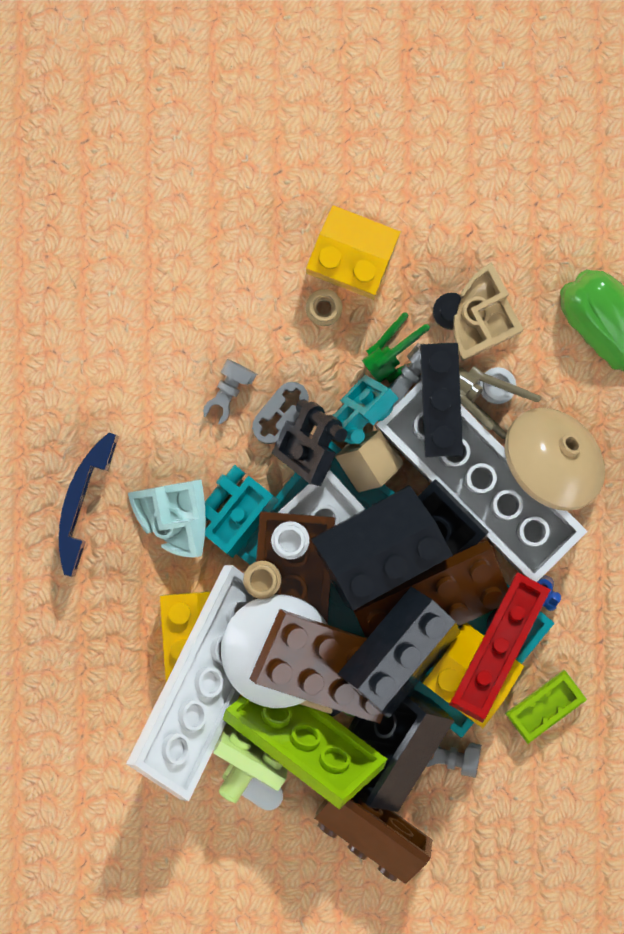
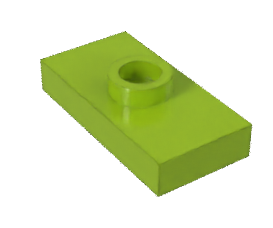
[505,669,587,744]

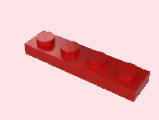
[449,572,551,723]

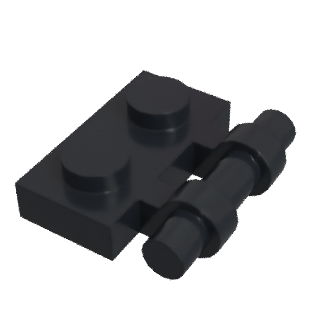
[272,399,347,487]

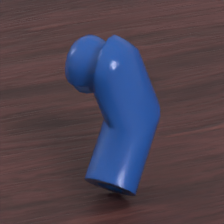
[537,575,561,611]

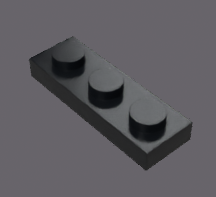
[420,343,463,457]

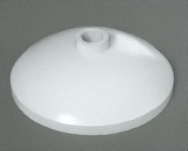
[221,594,328,708]

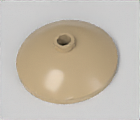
[505,408,605,511]

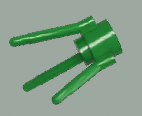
[362,312,430,383]

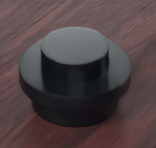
[433,293,461,330]

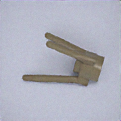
[459,366,541,439]

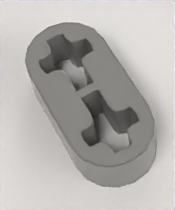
[252,382,309,444]

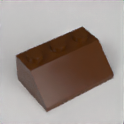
[314,794,433,884]

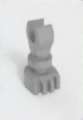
[388,343,421,406]
[203,359,257,424]
[426,743,482,778]

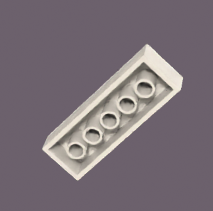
[375,381,588,582]

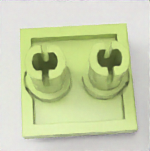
[213,723,288,803]

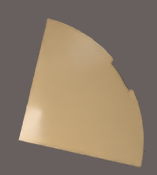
[453,262,524,361]

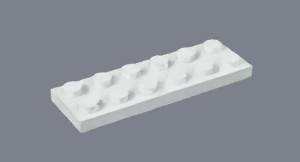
[126,565,253,801]

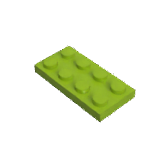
[223,696,387,810]

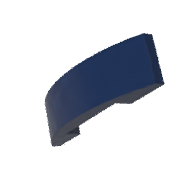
[59,433,119,577]

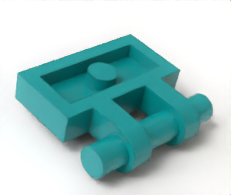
[332,375,399,444]
[205,465,279,558]

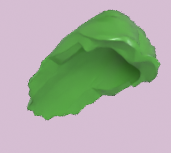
[560,269,624,371]

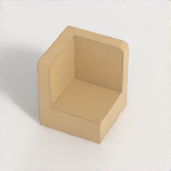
[335,429,402,492]

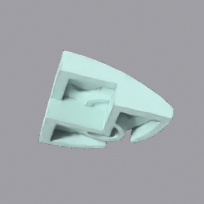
[128,479,206,557]

